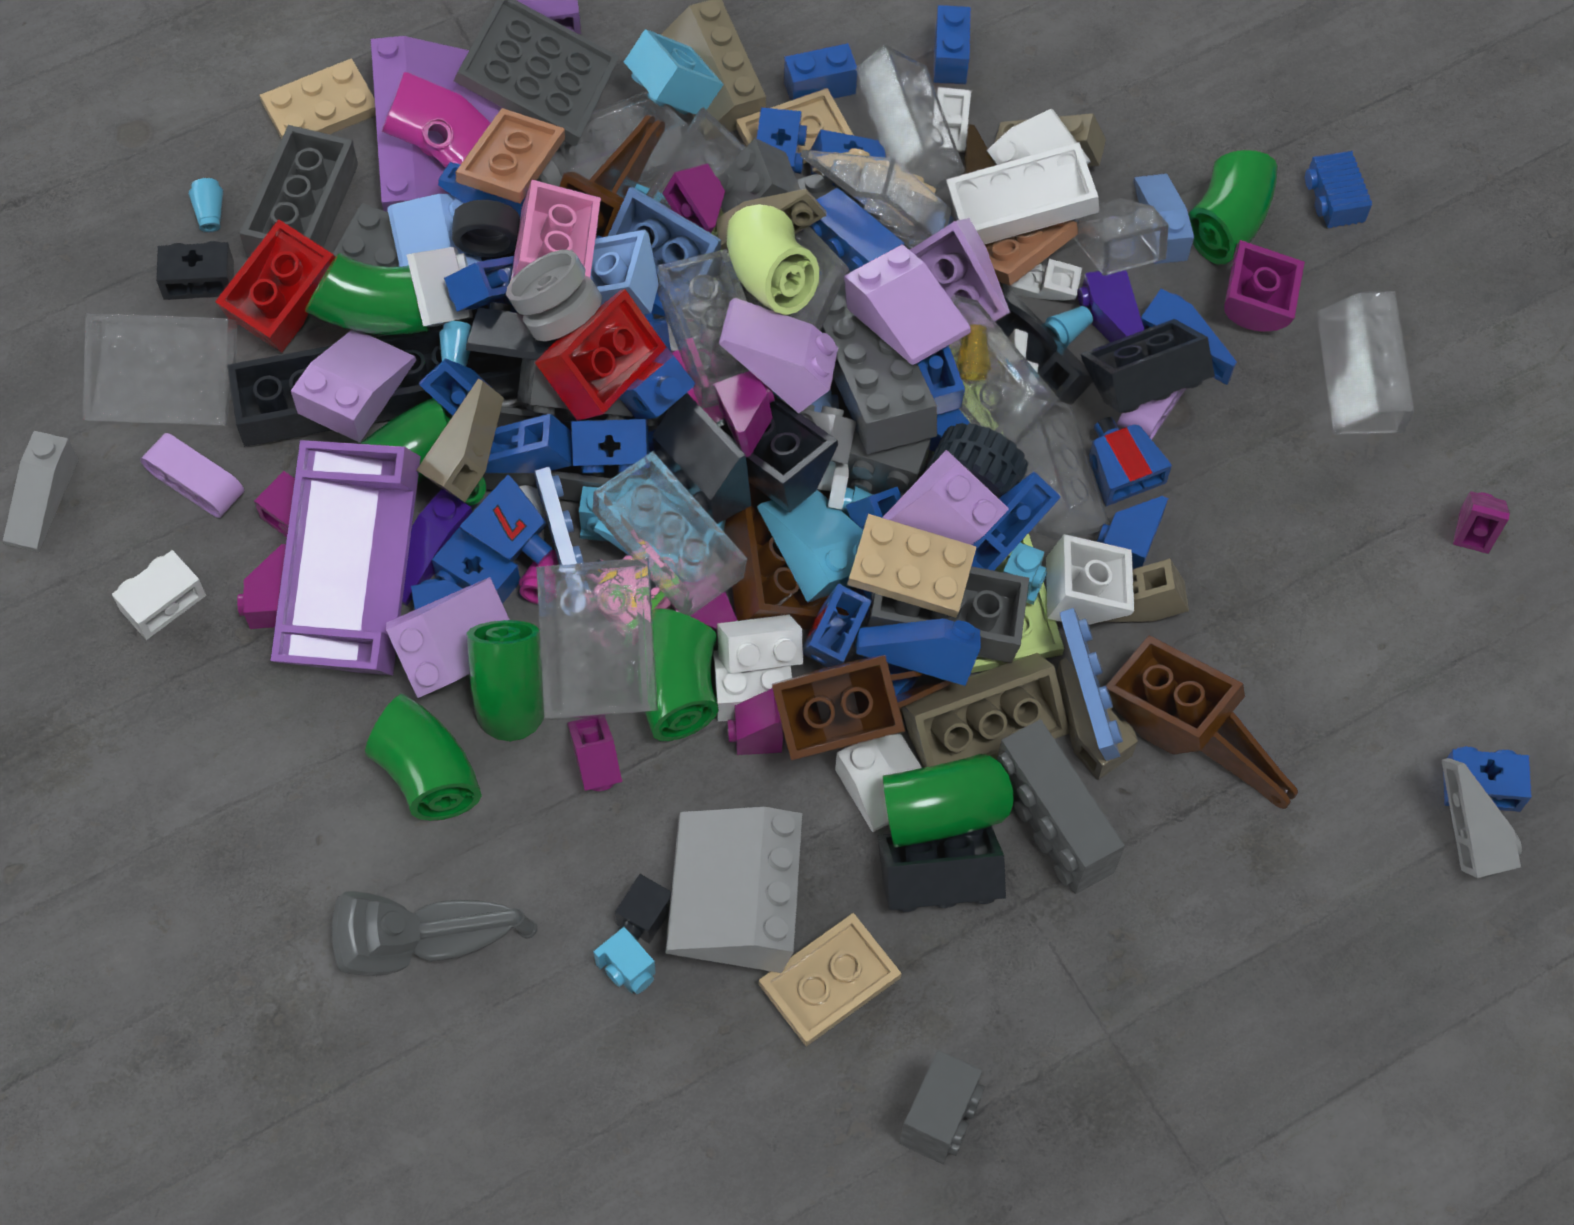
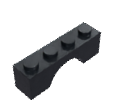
[986,282,1093,404]

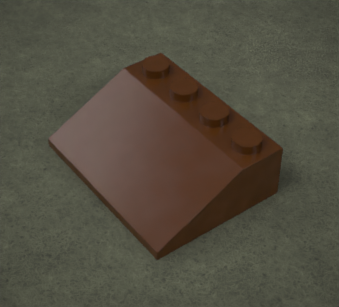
[724,483,849,630]

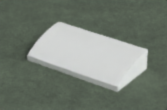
[946,142,1099,245]

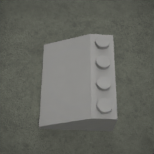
[665,807,802,973]

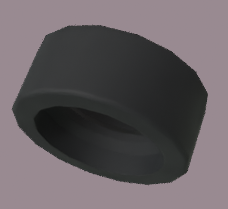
[452,200,520,257]

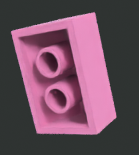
[510,180,601,282]

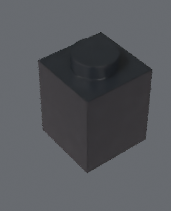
[615,874,672,944]

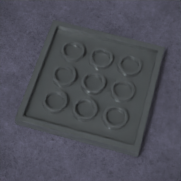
[454,0,619,147]

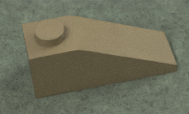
[1098,558,1189,623]

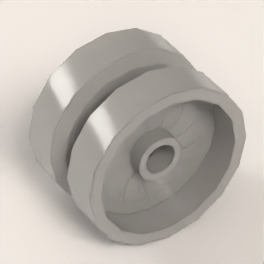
[506,249,602,341]

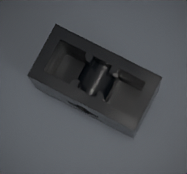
[156,241,234,300]

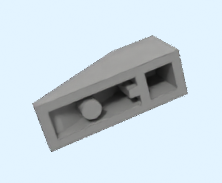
[3,431,79,552]
[1441,758,1522,878]

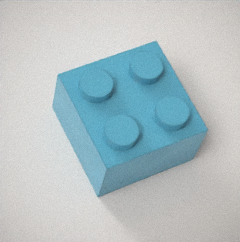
[624,29,724,117]

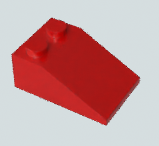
[215,219,335,353]
[534,289,667,421]

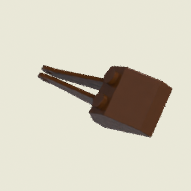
[559,114,665,239]
[1106,635,1298,809]
[772,654,953,760]

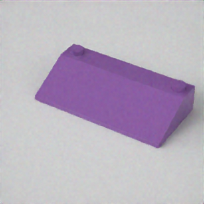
[371,36,469,212]
[271,440,421,676]

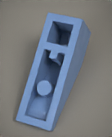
[1133,174,1194,264]

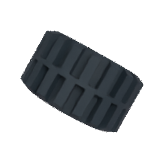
[926,423,1028,499]

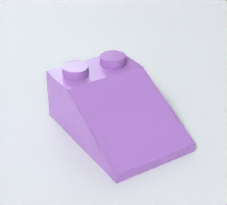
[910,218,1010,348]
[844,244,971,365]
[719,298,838,413]
[291,330,416,442]
[882,450,1009,545]
[386,577,510,698]

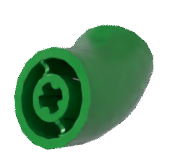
[1188,150,1278,265]
[305,253,430,335]
[360,398,453,486]
[639,609,719,741]
[466,620,546,742]
[365,694,482,821]
[883,754,1013,848]

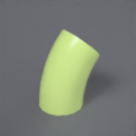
[727,204,819,315]

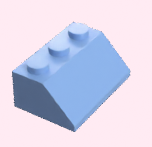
[387,194,482,266]
[590,230,659,314]

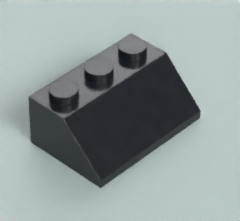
[466,302,559,360]
[1081,319,1215,413]
[652,393,751,525]
[716,395,838,512]
[877,826,1006,912]

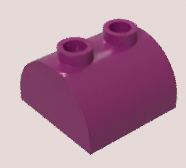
[1224,240,1305,331]

